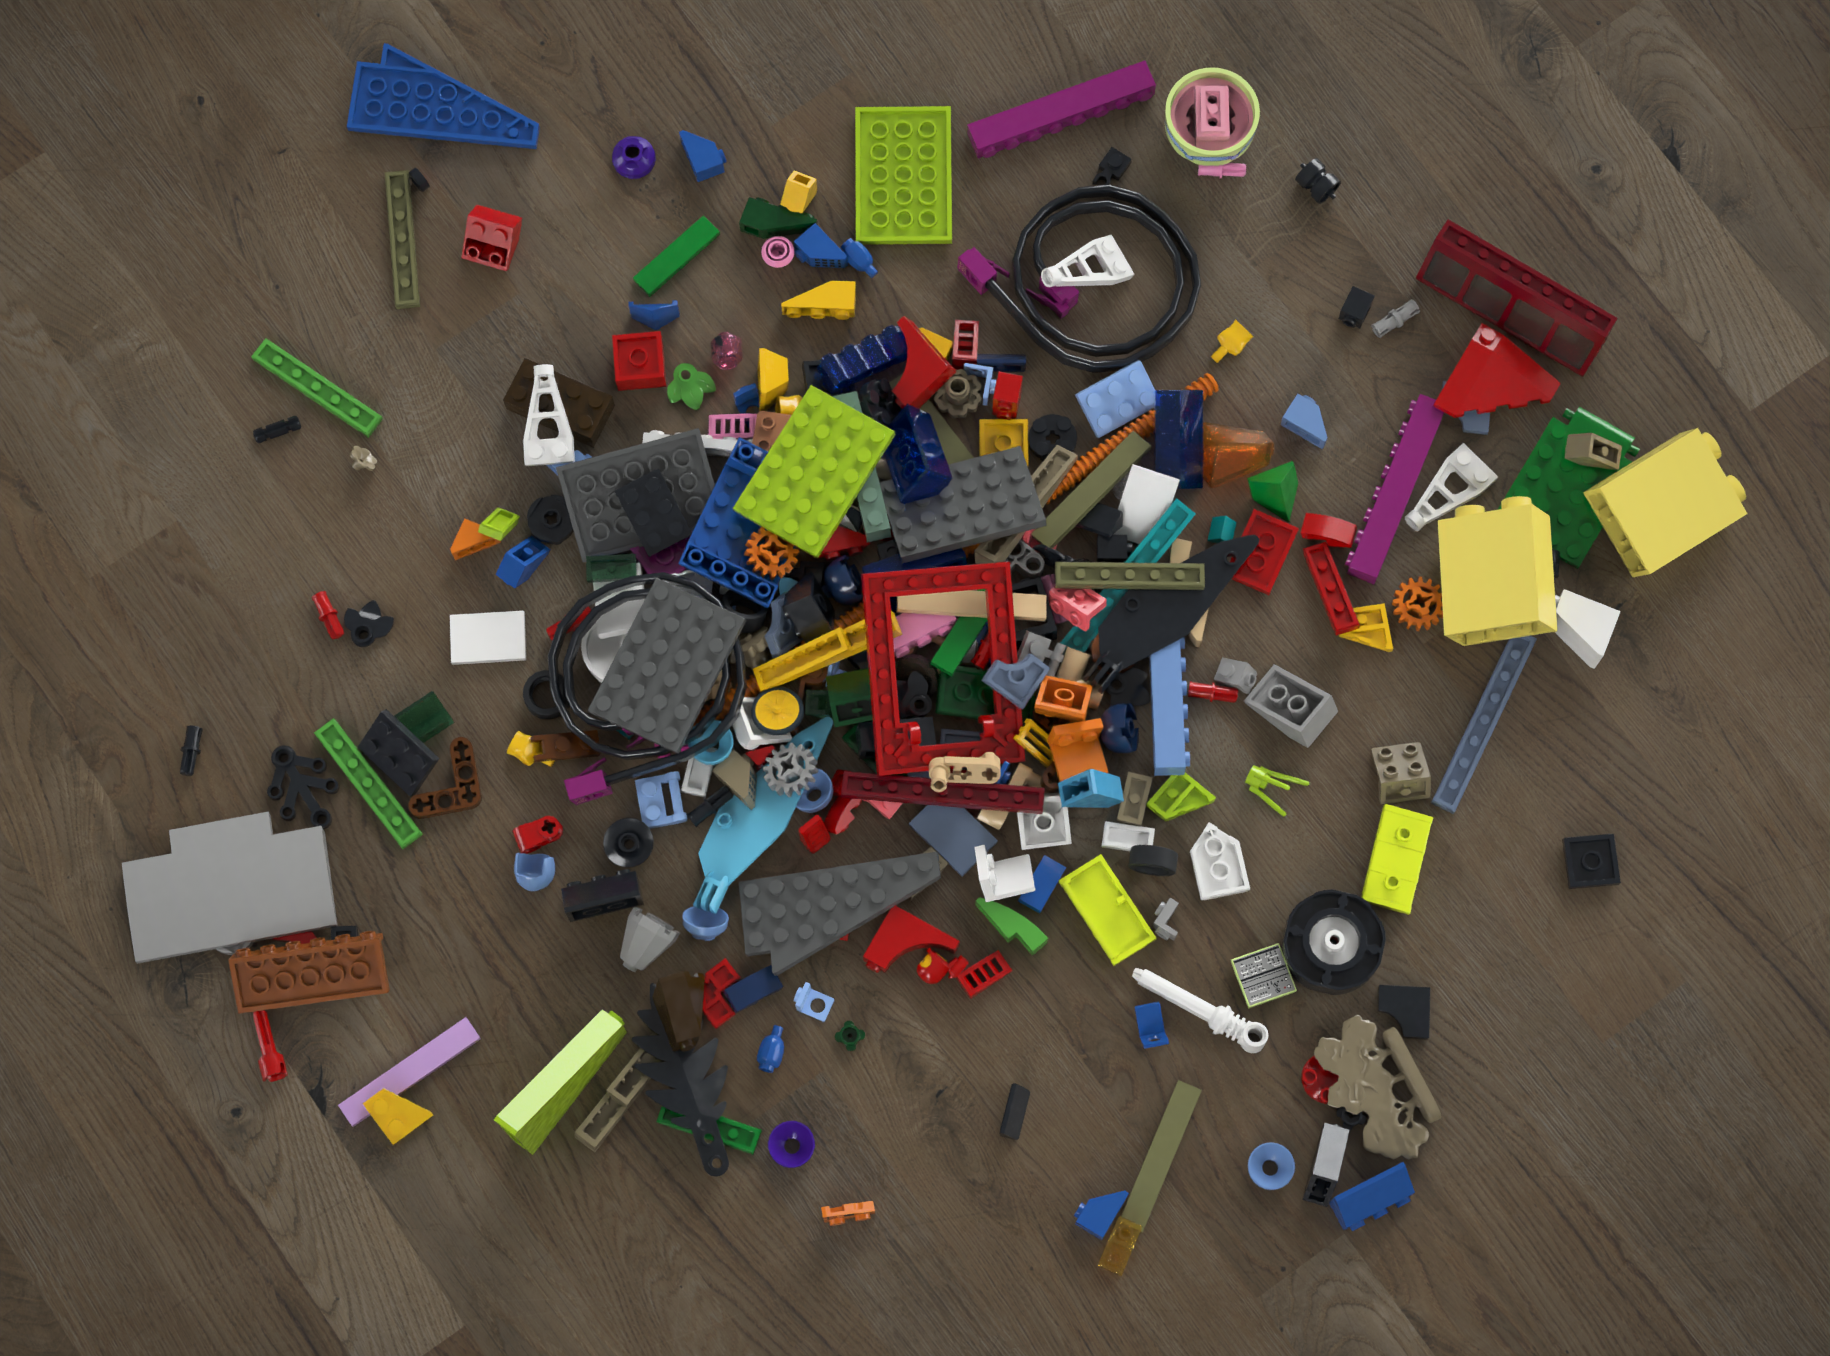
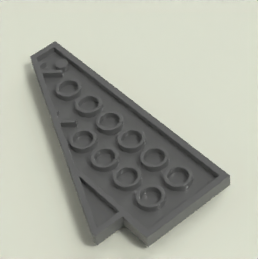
[739,851,941,976]

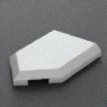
[1190,822,1250,900]

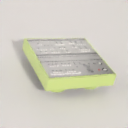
[1231,943,1297,1009]

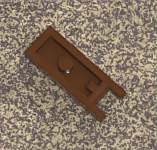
[530,730,601,762]

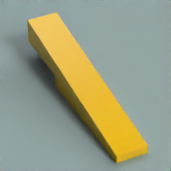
[753,611,903,692]

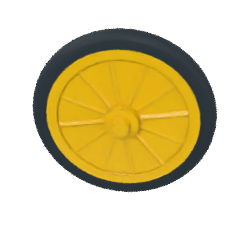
[751,687,804,735]

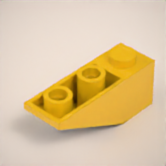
[781,281,856,320]

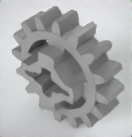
[763,743,818,797]

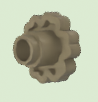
[934,369,982,419]
[730,625,769,670]

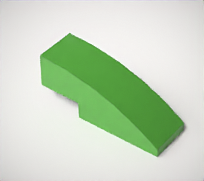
[975,897,1048,956]

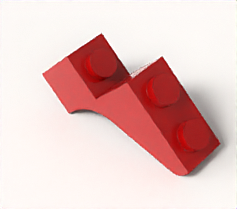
[818,526,870,561]

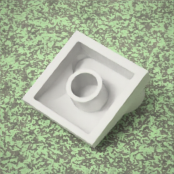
[731,697,792,750]
[1017,793,1072,850]

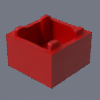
[612,331,667,391]

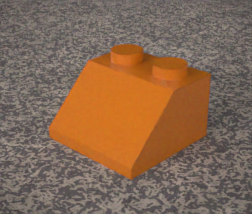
[1035,675,1093,722]

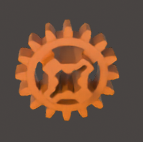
[744,527,799,580]
[1392,577,1443,631]

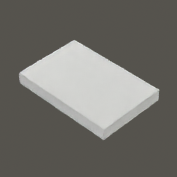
[1113,464,1180,544]
[592,563,645,639]
[450,611,526,665]

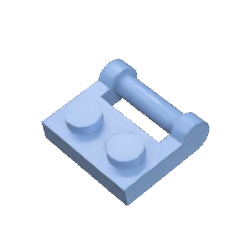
[635,771,688,829]

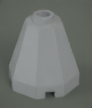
[620,907,680,972]

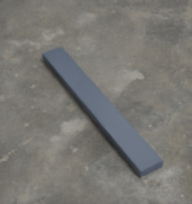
[1431,636,1537,814]

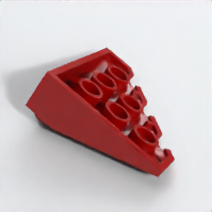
[1433,323,1561,418]

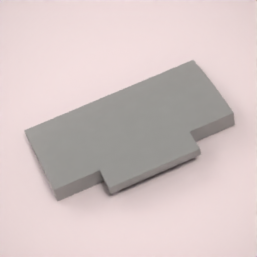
[122,812,337,964]

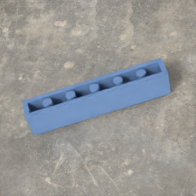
[1149,637,1190,776]

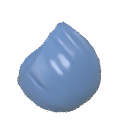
[514,853,555,891]

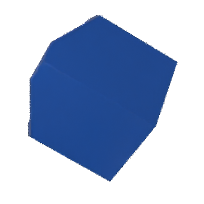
[629,300,680,331]

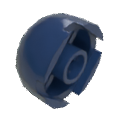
[822,555,863,605]
[1099,703,1139,753]

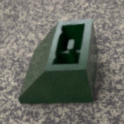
[826,668,873,728]

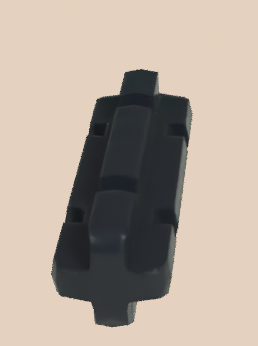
[253,416,301,443]

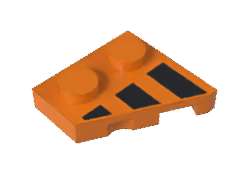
[821,1201,875,1226]

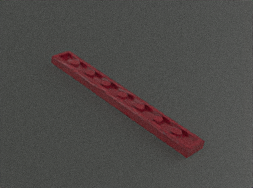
[841,771,1045,814]

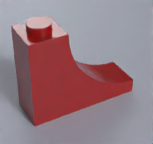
[892,316,957,412]
[863,906,960,973]

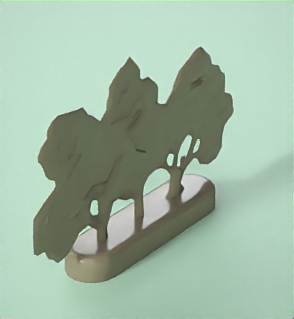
[1314,1015,1441,1160]

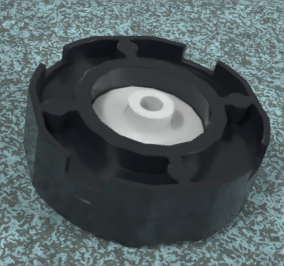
[1281,889,1386,995]

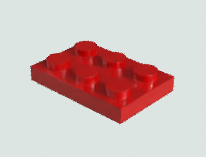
[1230,509,1299,595]

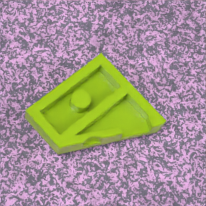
[1146,772,1216,822]

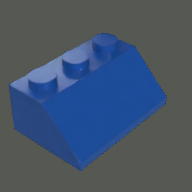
[1329,1162,1415,1231]

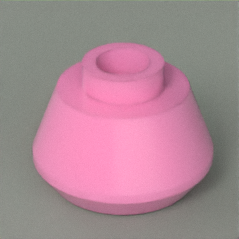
[761,236,794,268]

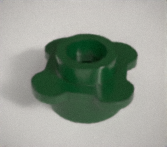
[835,1021,865,1051]

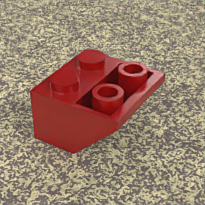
[461,205,522,271]

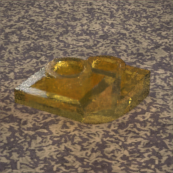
[1097,1216,1143,1276]

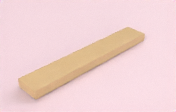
[897,590,1046,621]

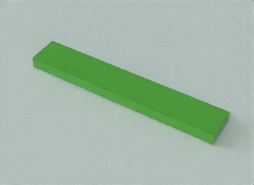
[251,338,383,438]
[314,718,423,849]

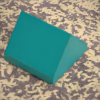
[1207,515,1237,543]

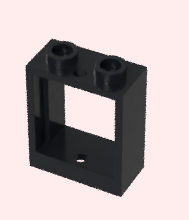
[1012,577,1057,650]

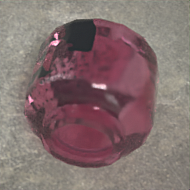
[711,332,743,370]

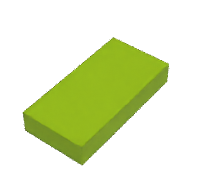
[478,507,520,541]

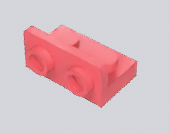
[1049,586,1107,632]

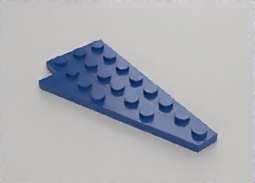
[347,43,540,149]

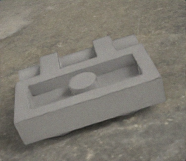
[1017,630,1066,689]

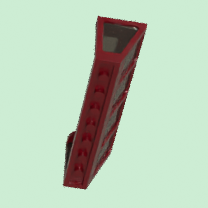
[1416,219,1618,377]

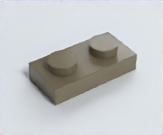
[1117,772,1153,826]

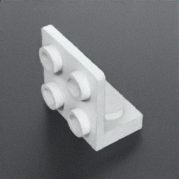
[975,845,1035,902]

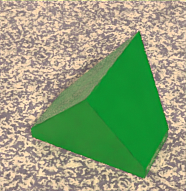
[1247,461,1298,523]

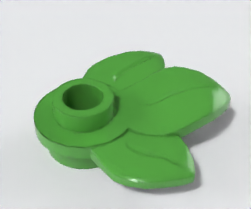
[667,363,716,410]

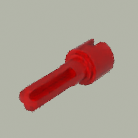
[253,1010,288,1082]

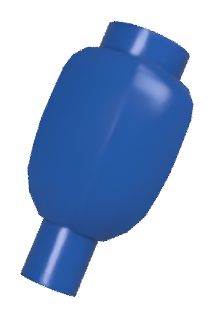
[840,238,878,278]
[757,1025,784,1073]

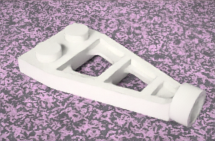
[1041,235,1135,287]
[523,364,575,466]
[1405,443,1498,531]

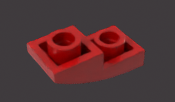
[1300,513,1357,548]
[824,796,862,835]

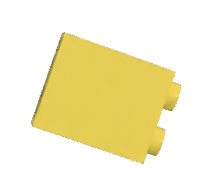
[1583,428,1747,577]
[1438,496,1557,646]

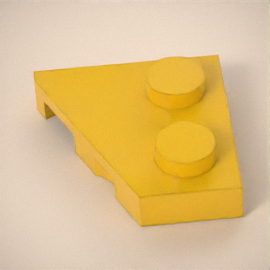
[1339,603,1393,652]
[362,1088,433,1145]

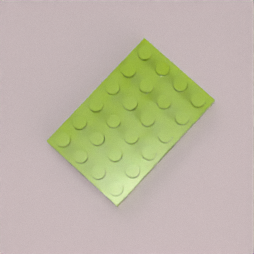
[855,106,952,245]
[733,385,896,559]

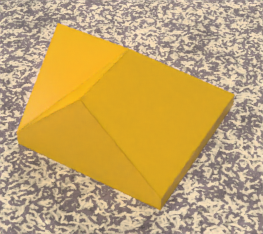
[757,348,789,412]

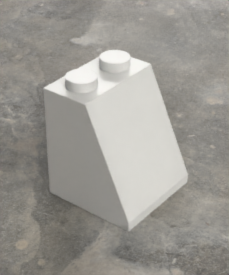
[1555,589,1620,669]

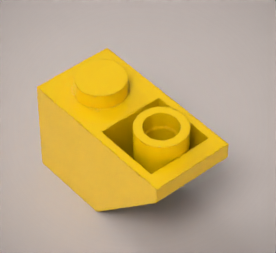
[780,171,817,213]

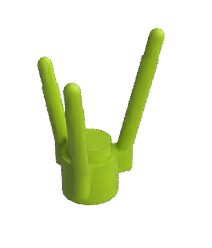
[1245,765,1309,817]

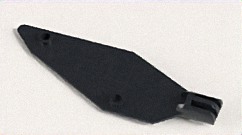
[1082,535,1259,694]

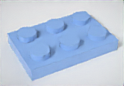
[1075,360,1161,438]

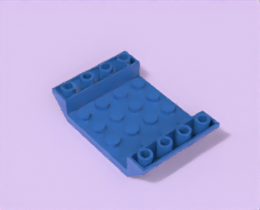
[678,437,796,608]

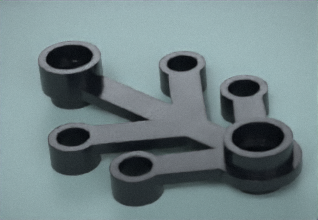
[267,745,339,830]

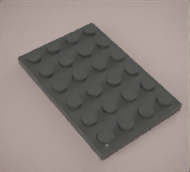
[556,428,715,562]
[880,446,1047,563]
[588,578,746,754]

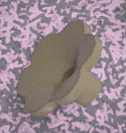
[350,446,377,471]

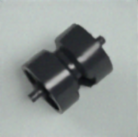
[1295,158,1341,204]

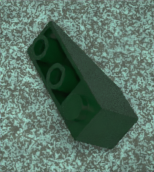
[739,197,817,239]

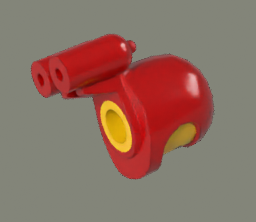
[916,947,969,984]

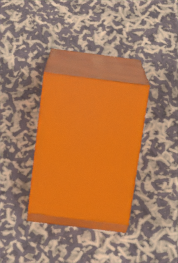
[450,518,501,560]

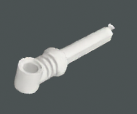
[1132,968,1268,1053]

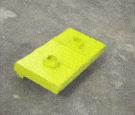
[1361,804,1433,915]
[1059,854,1156,966]

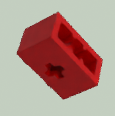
[992,372,1023,420]

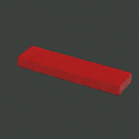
[1302,541,1360,636]

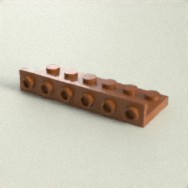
[228,931,390,1014]

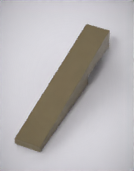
[974,445,1078,564]
[575,1032,664,1152]

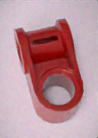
[512,816,563,854]

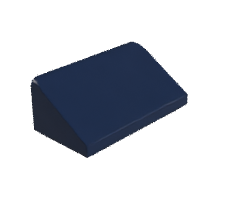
[977,354,1026,372]

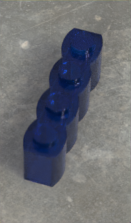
[817,325,907,394]

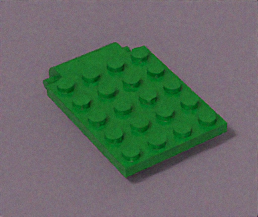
[1498,406,1640,569]

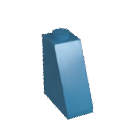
[1058,769,1124,808]

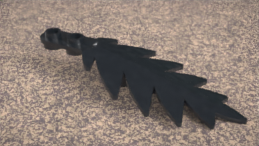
[631,983,729,1177]

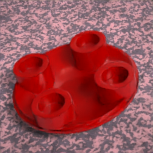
[1301,1055,1339,1104]

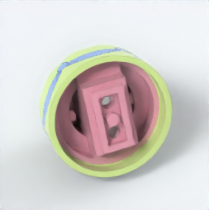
[1165,68,1260,166]

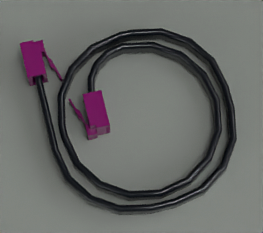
[957,184,1201,373]
[548,572,747,805]

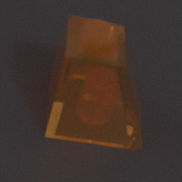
[1197,422,1274,488]

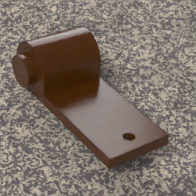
[791,667,828,736]

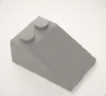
[1244,664,1338,748]

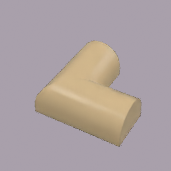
[1056,646,1104,710]

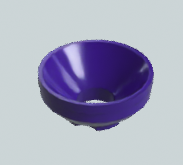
[612,136,656,179]
[768,1121,815,1168]

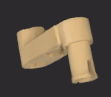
[929,752,1001,792]
[977,762,1052,830]

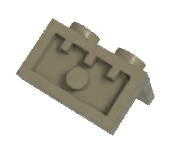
[1371,742,1431,804]

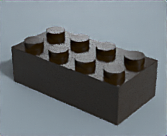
[503,358,615,448]

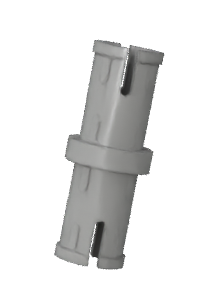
[1371,299,1420,338]

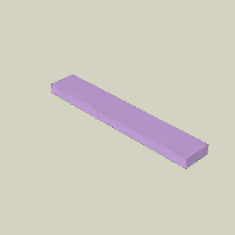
[338,1017,481,1127]

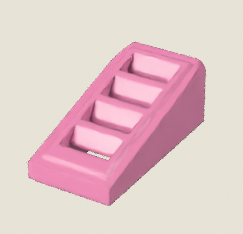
[709,414,757,440]

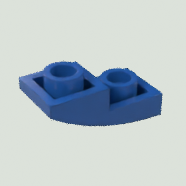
[1018,855,1066,914]

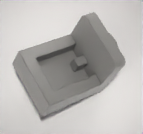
[1214,657,1257,694]
[1153,898,1179,941]

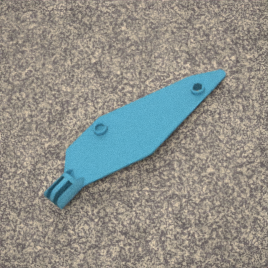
[693,717,834,914]

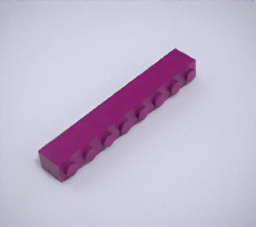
[967,60,1156,158]
[1345,394,1444,585]

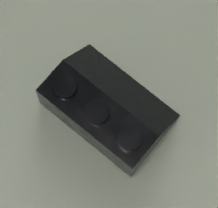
[561,869,644,922]

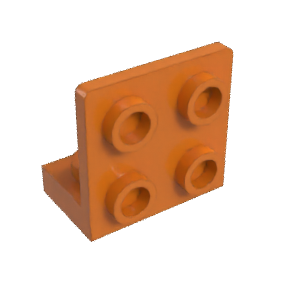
[1047,718,1108,782]

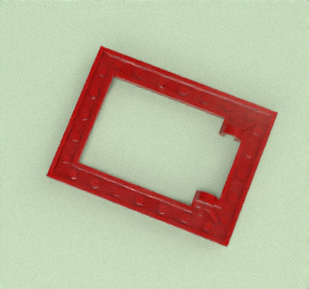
[861,562,1025,776]

